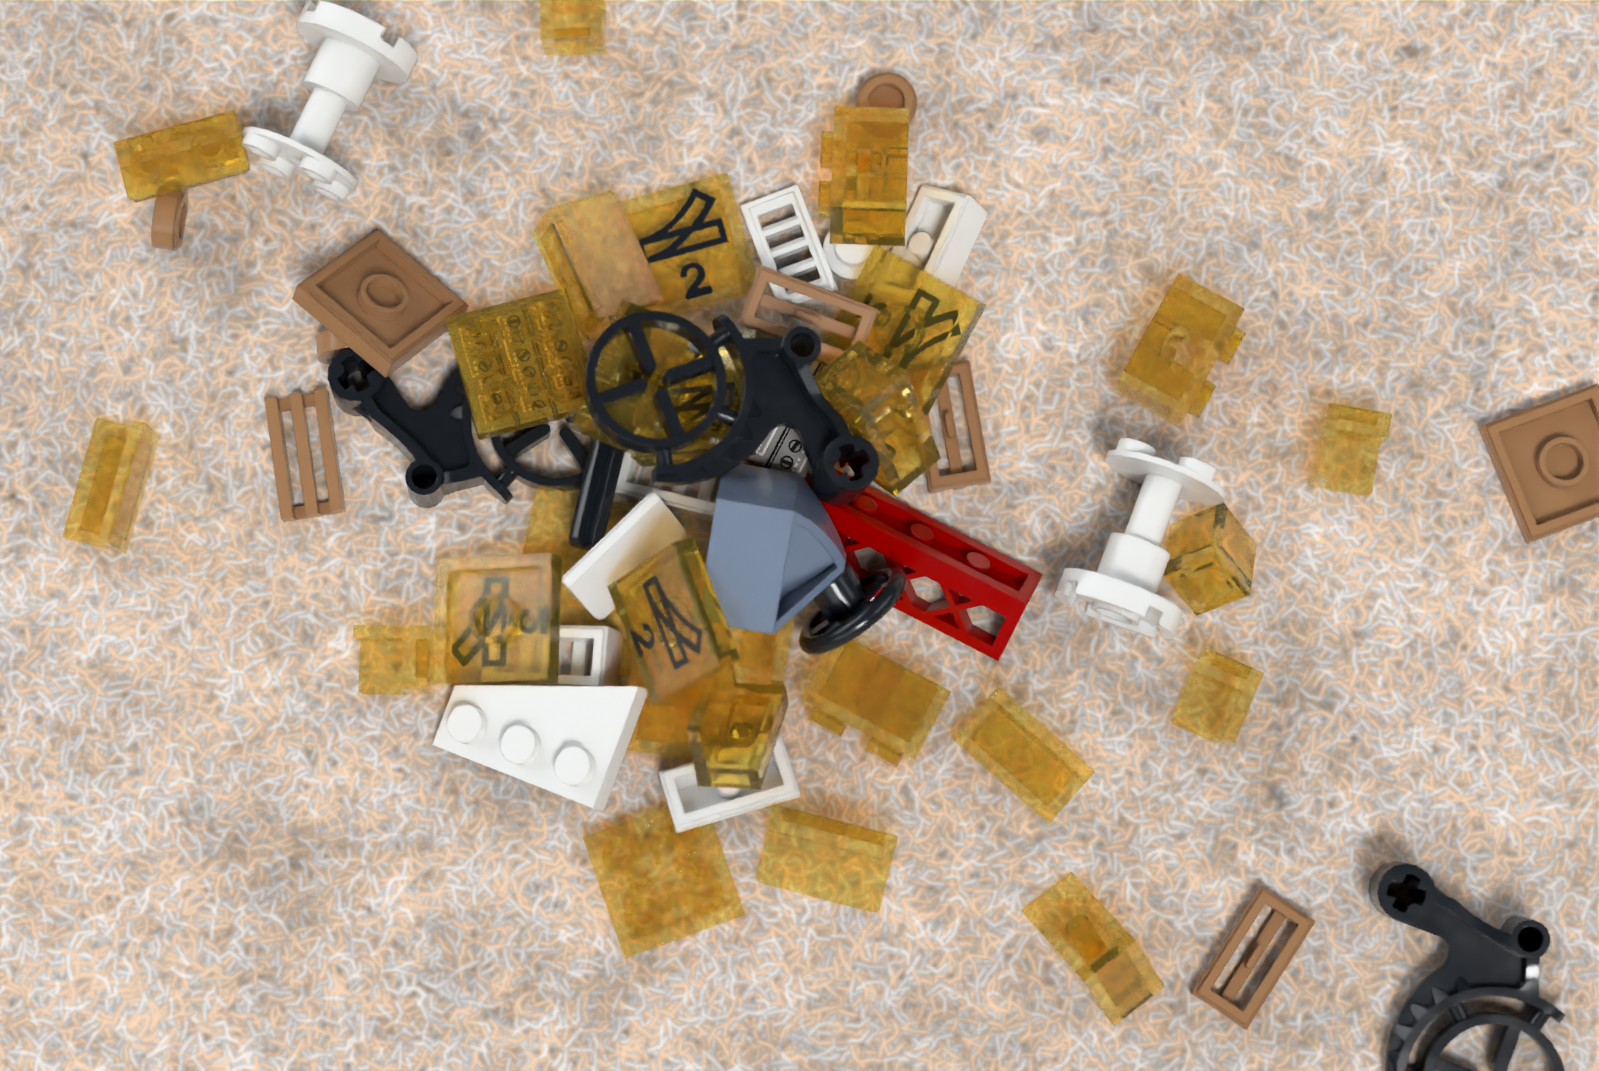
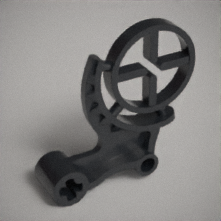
[582,311,880,506]
[328,348,607,508]
[1368,861,1565,1071]

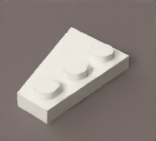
[432,685,649,811]

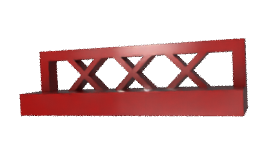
[806,468,1043,661]

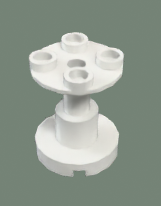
[241,0,418,203]
[1054,438,1227,639]

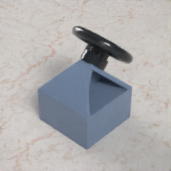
[696,464,907,655]

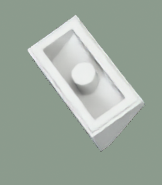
[871,184,988,317]
[562,492,688,621]
[659,736,800,833]

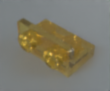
[113,110,251,203]

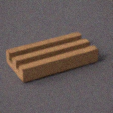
[738,265,878,368]
[908,360,991,494]
[264,388,346,522]
[1191,885,1316,1030]

